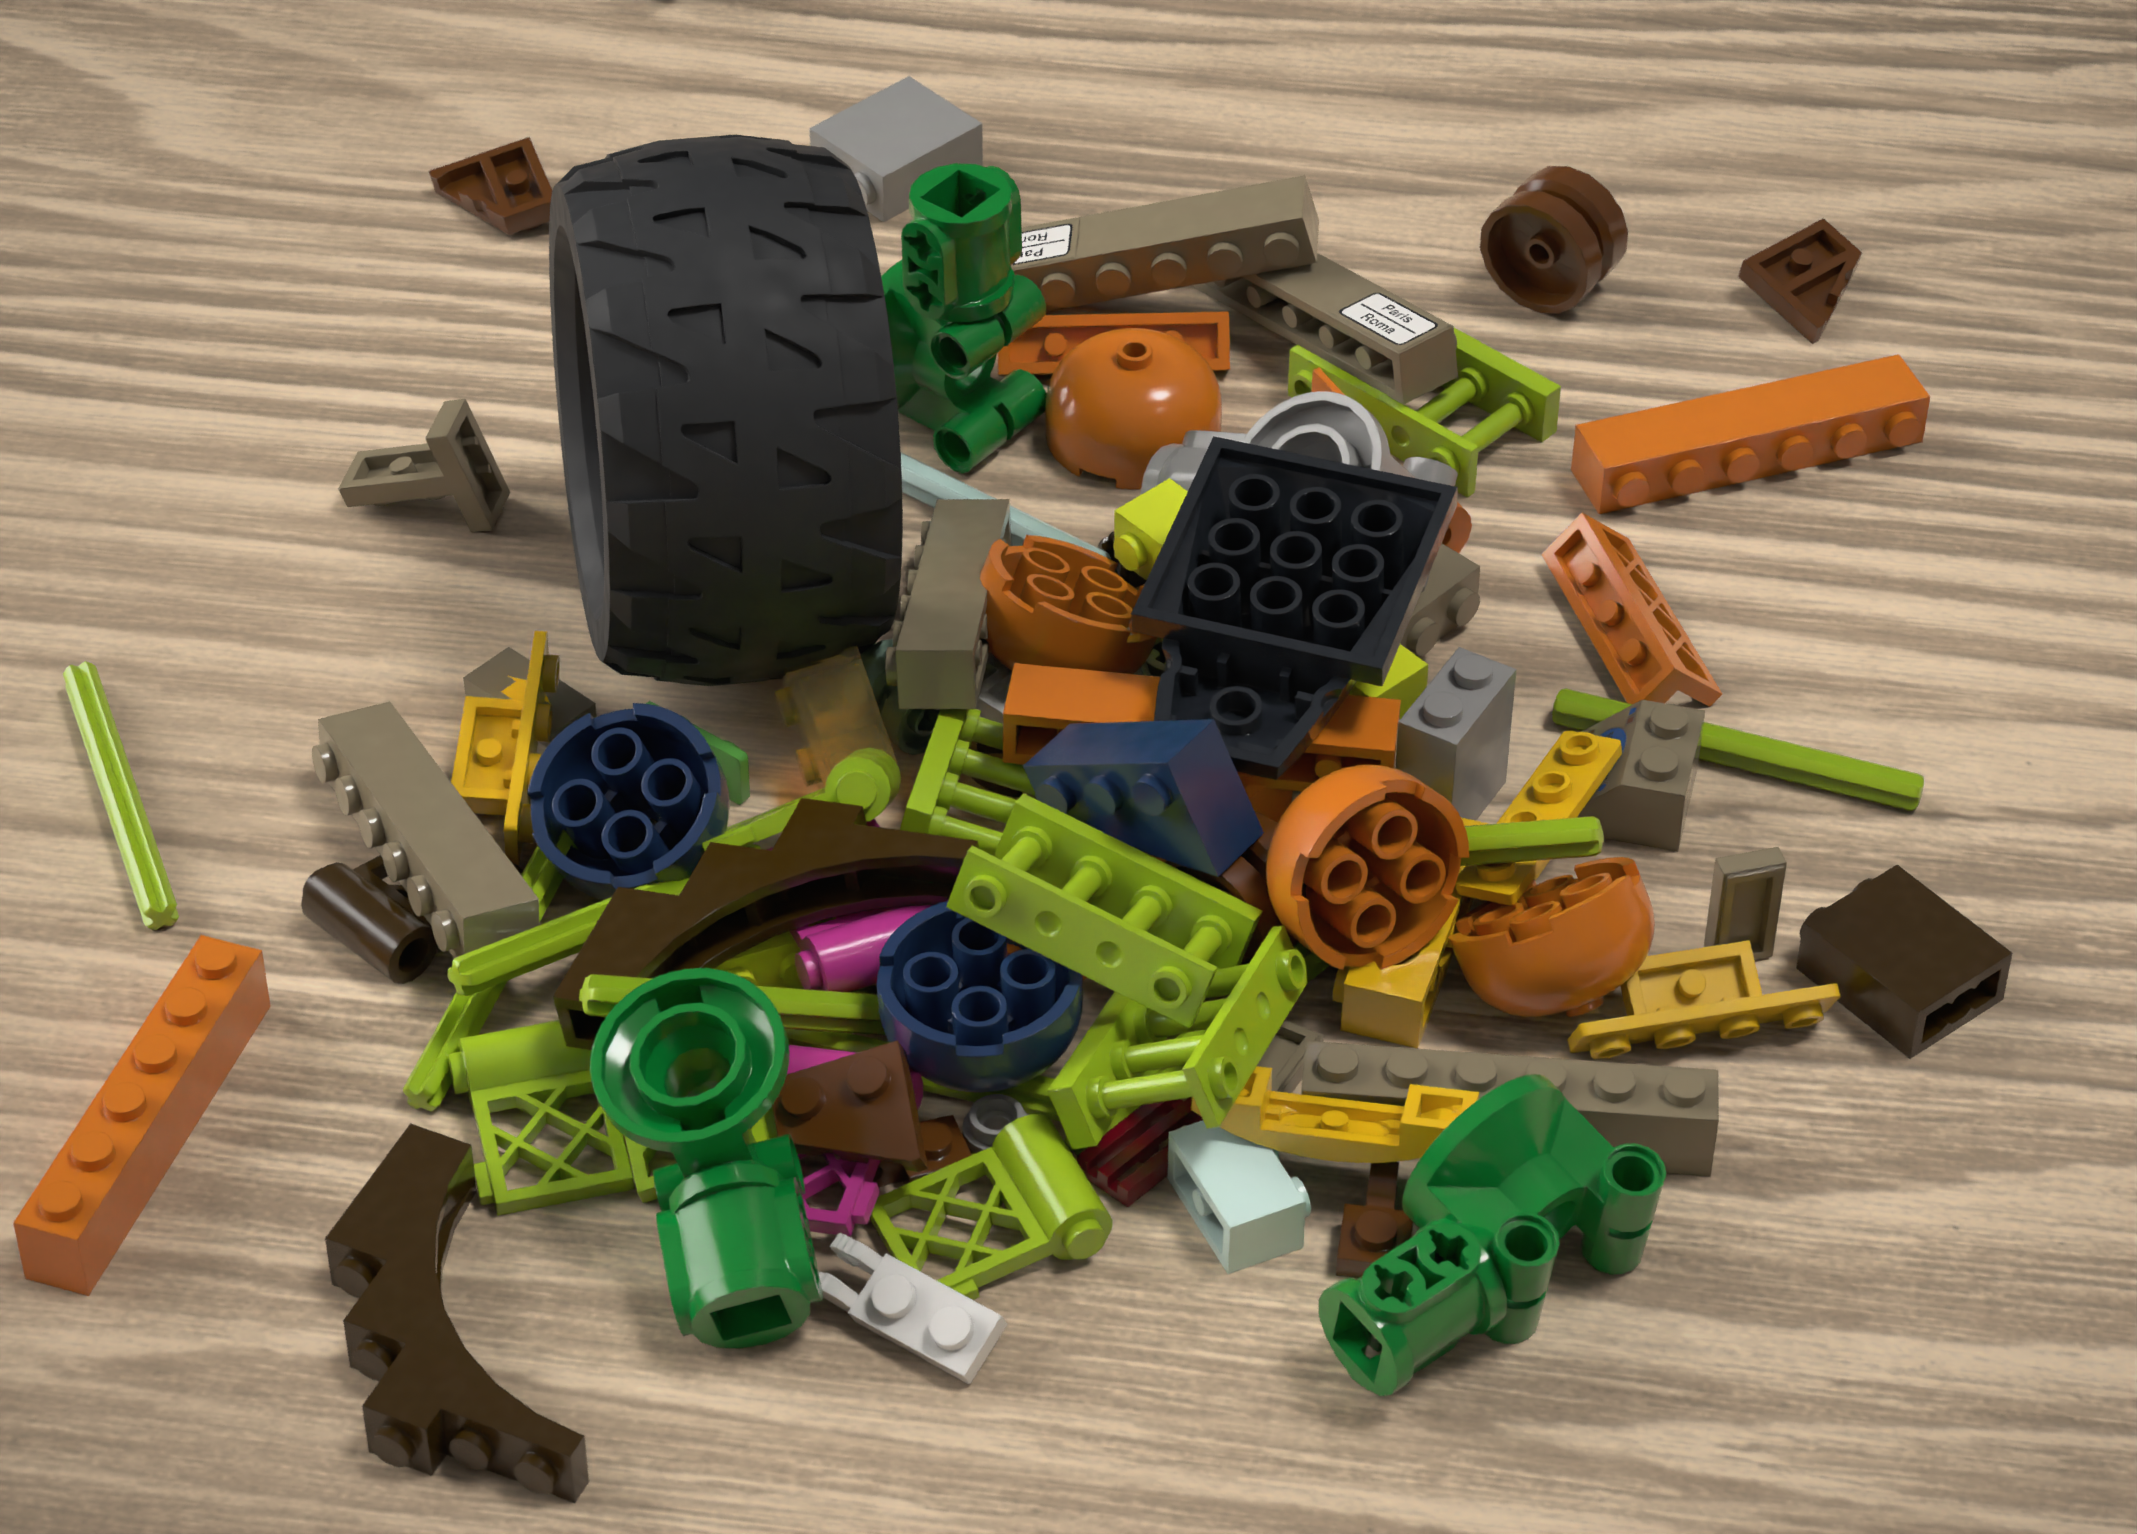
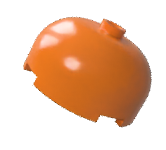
[1045,328,1222,489]
[980,535,1157,674]
[1266,765,1469,970]
[1448,857,1655,1017]

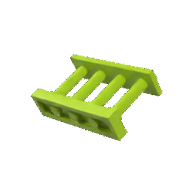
[1288,328,1561,498]
[900,709,1035,856]
[946,793,1263,1028]
[1047,925,1308,1149]

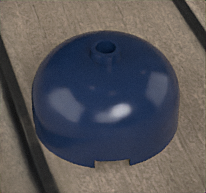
[528,703,730,900]
[877,901,1083,1093]

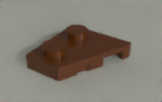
[428,137,553,235]
[1738,218,1862,344]
[772,1040,928,1172]

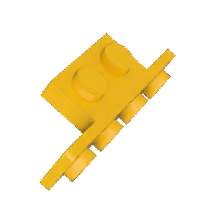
[451,630,560,865]
[1455,731,1622,905]
[1567,940,1840,1059]

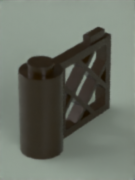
[301,855,524,984]

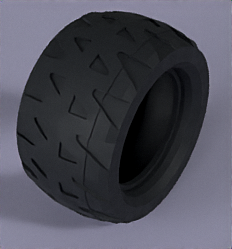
[549,135,903,686]

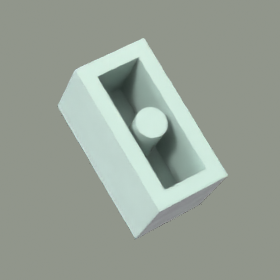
[1167,1121,1311,1274]

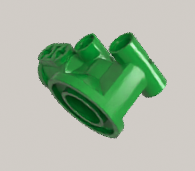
[881,163,1047,473]
[590,968,823,1349]
[1318,1074,1666,1396]

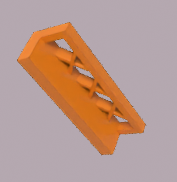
[997,312,1230,375]
[1541,513,1722,707]

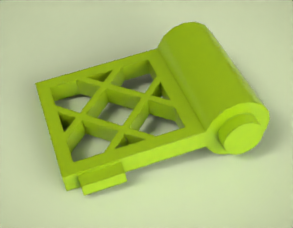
[702,747,901,850]
[448,1020,634,1216]
[869,1114,1113,1300]

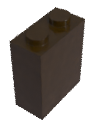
[1796,864,2013,1059]

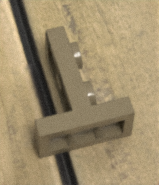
[338,399,511,532]

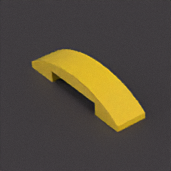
[1192,1066,1479,1163]

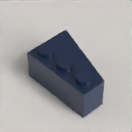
[1023,719,1264,877]

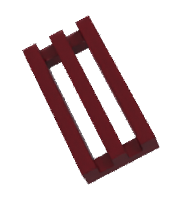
[1077,1097,1203,1208]

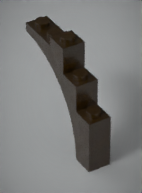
[553,798,979,1050]
[325,1123,589,1503]

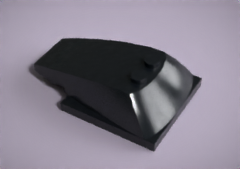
[1131,436,1458,780]

